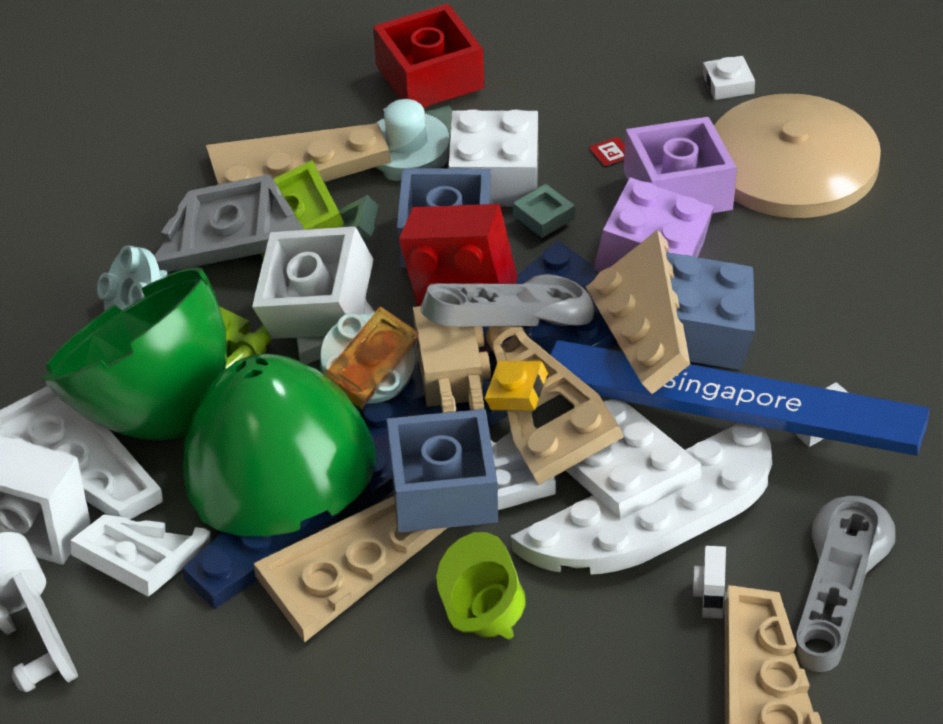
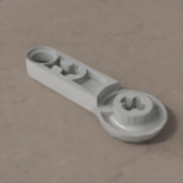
[420,274,594,327]
[795,495,896,672]

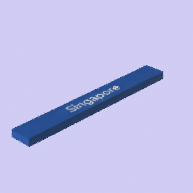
[546,340,929,456]

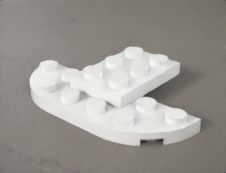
[510,399,773,574]

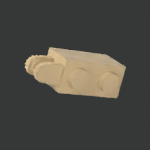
[413,306,491,413]

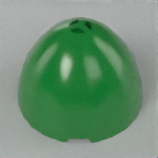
[42,267,227,441]
[183,354,376,536]

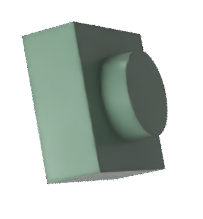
[513,184,575,238]
[338,195,379,243]

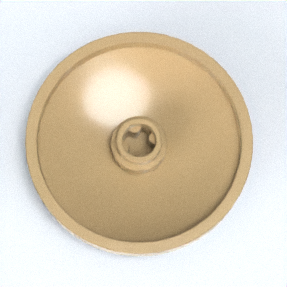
[714,94,881,218]

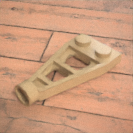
[485,326,624,485]

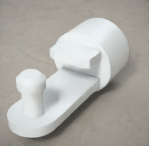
[0,532,78,693]

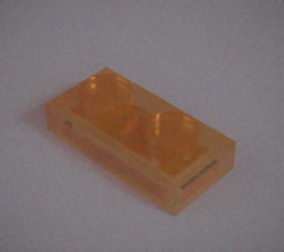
[324,306,419,409]

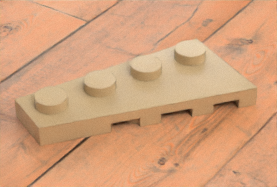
[206,123,392,185]
[586,230,690,394]
[254,496,447,642]
[724,585,822,724]

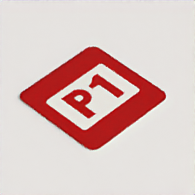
[589,137,625,166]

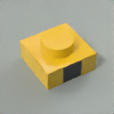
[485,361,548,411]

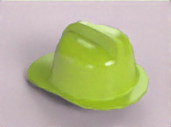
[436,532,526,640]

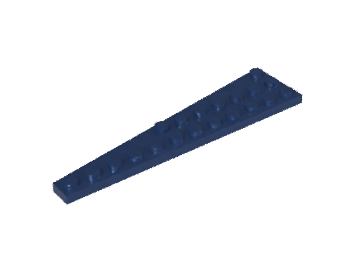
[182,240,618,609]

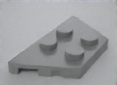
[153,174,304,272]

